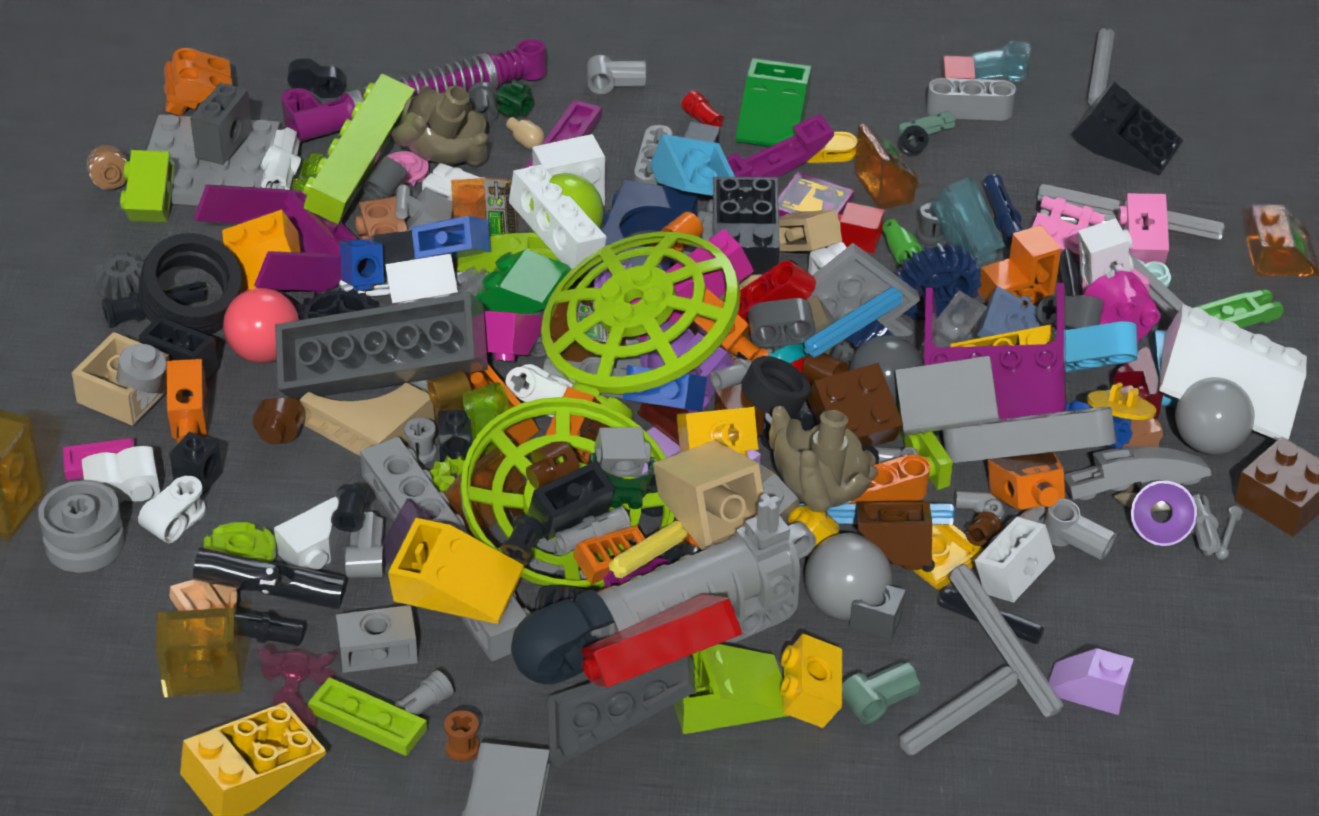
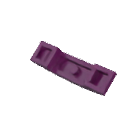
[726,114,835,177]

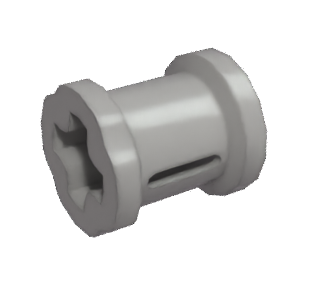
[404,418,437,464]

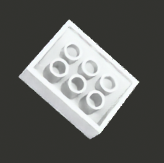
[1159,304,1307,440]

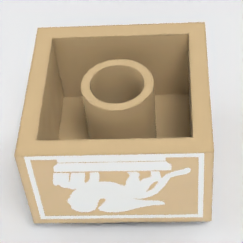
[71,332,170,426]

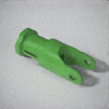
[882,219,922,265]

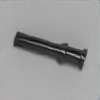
[102,281,205,328]

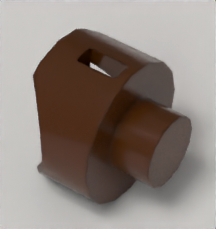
[252,397,306,445]
[526,442,580,489]

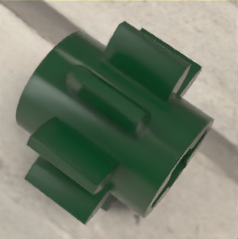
[496,80,534,119]

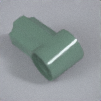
[842,662,920,724]

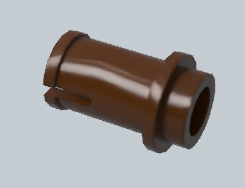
[966,511,1001,546]

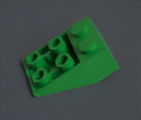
[735,58,812,146]

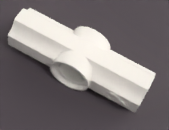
[260,127,301,190]

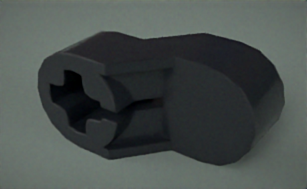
[287,59,345,98]

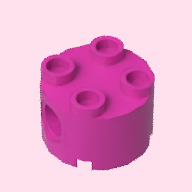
[1083,271,1161,343]

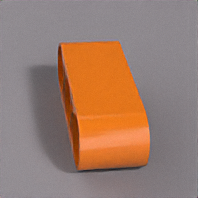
[849,454,931,503]

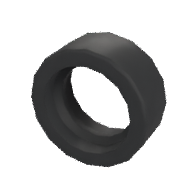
[741,356,811,418]

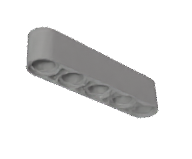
[942,407,1116,463]

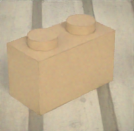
[779,210,842,251]

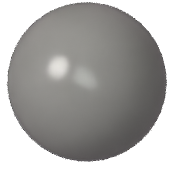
[1175,377,1255,455]

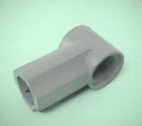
[586,55,646,94]
[1044,499,1117,560]
[345,512,385,578]

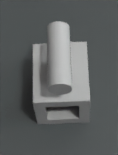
[395,185,452,231]

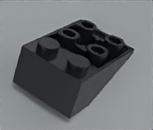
[1071,82,1183,176]
[713,177,780,274]

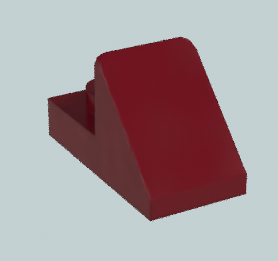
[1114,348,1163,419]

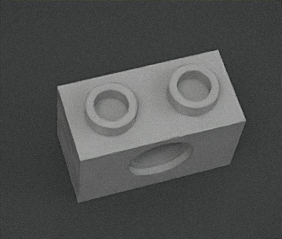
[336,605,418,673]

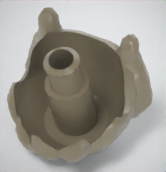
[392,85,488,167]
[769,406,878,513]

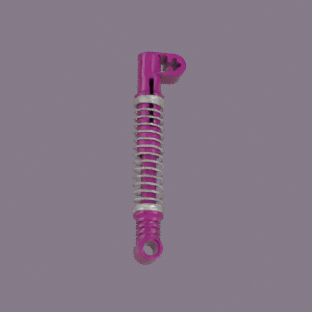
[281,39,547,142]

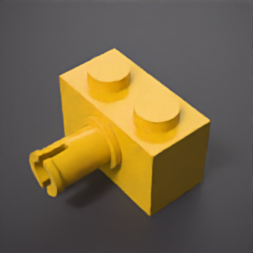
[677,407,758,457]

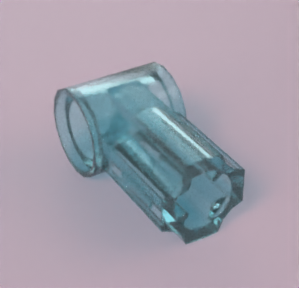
[970,41,1030,81]

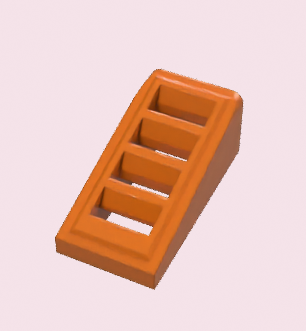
[573,526,645,585]

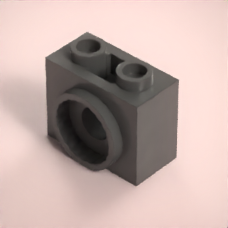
[190,83,252,165]

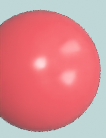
[223,288,299,363]

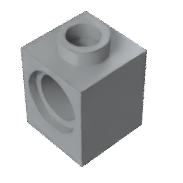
[594,427,651,477]

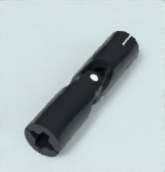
[193,547,345,609]

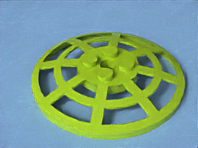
[541,232,741,394]
[460,397,675,590]

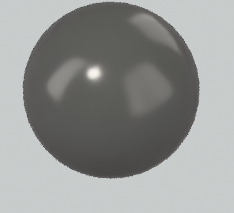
[848,335,924,407]

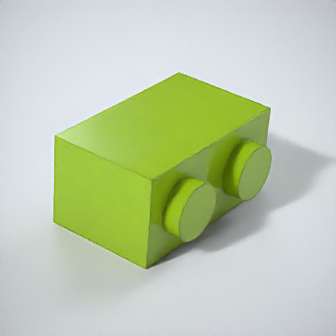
[120,150,175,223]

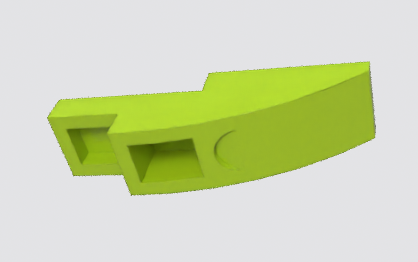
[457,233,590,279]

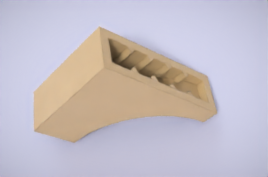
[300,382,434,456]

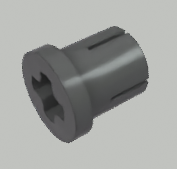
[468,82,498,123]

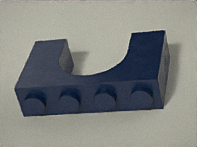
[591,179,698,284]

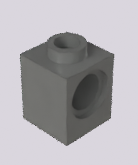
[849,585,906,640]

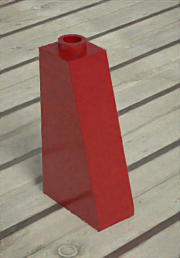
[581,594,743,688]

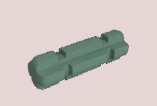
[898,111,955,140]

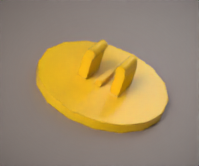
[1087,383,1157,420]

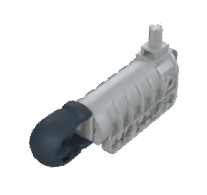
[511,494,817,684]

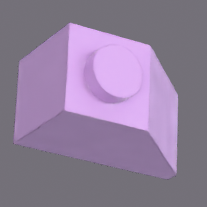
[1049,648,1134,715]

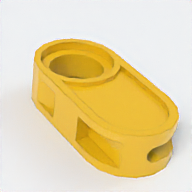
[806,132,857,163]

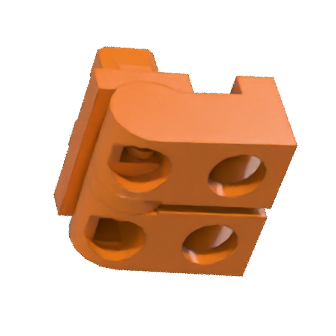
[164,48,232,116]

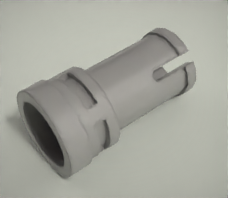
[395,670,454,716]

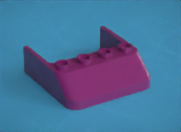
[193,184,367,293]
[924,283,1066,419]

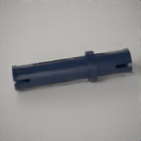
[983,174,1023,247]

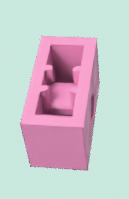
[1118,193,1169,264]

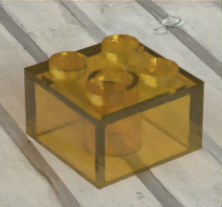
[156,607,241,697]

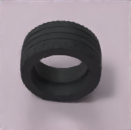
[138,233,242,336]

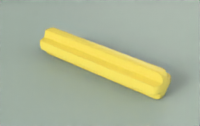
[609,521,688,578]

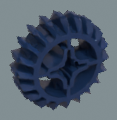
[895,242,982,321]

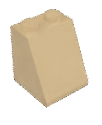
[653,440,764,551]

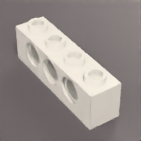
[509,165,607,272]

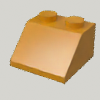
[222,209,300,293]

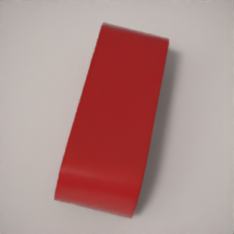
[737,260,816,335]

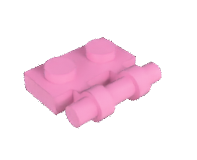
[1032,196,1105,261]

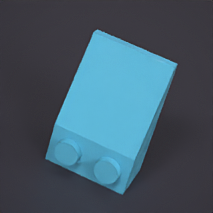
[650,134,735,196]

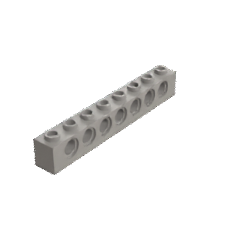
[360,437,530,662]

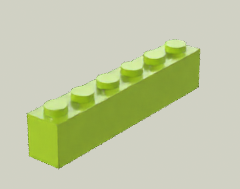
[303,73,415,224]

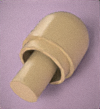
[506,117,545,149]

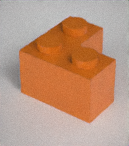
[978,225,1062,306]

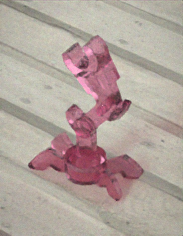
[257,647,335,728]

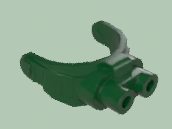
[588,453,656,509]

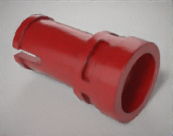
[681,90,724,128]

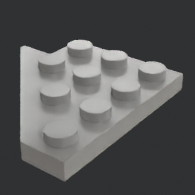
[807,243,920,337]

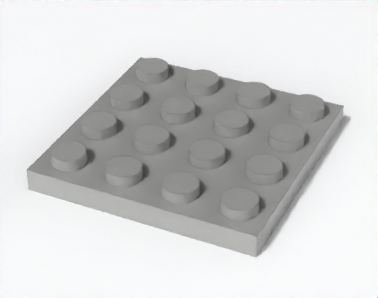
[147,114,281,205]

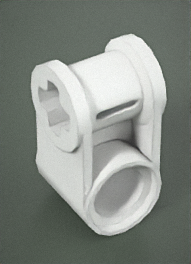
[506,364,573,418]
[138,476,206,544]

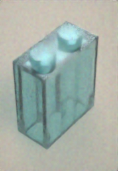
[931,175,1005,272]

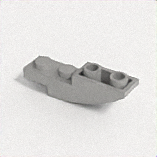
[1064,446,1211,500]

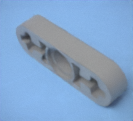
[634,125,672,186]

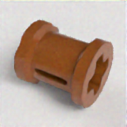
[444,710,479,762]

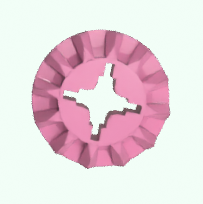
[387,151,429,187]

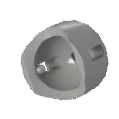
[116,344,166,393]

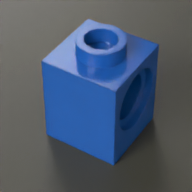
[340,238,384,290]

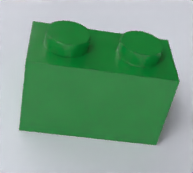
[475,249,572,314]

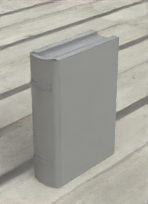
[895,356,999,436]
[461,743,550,816]

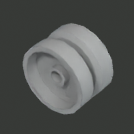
[38,480,125,573]

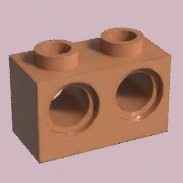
[355,196,408,239]

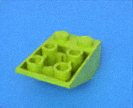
[673,644,789,735]

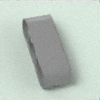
[926,78,1016,121]

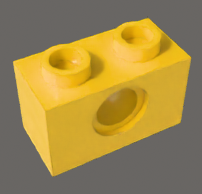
[780,634,842,728]

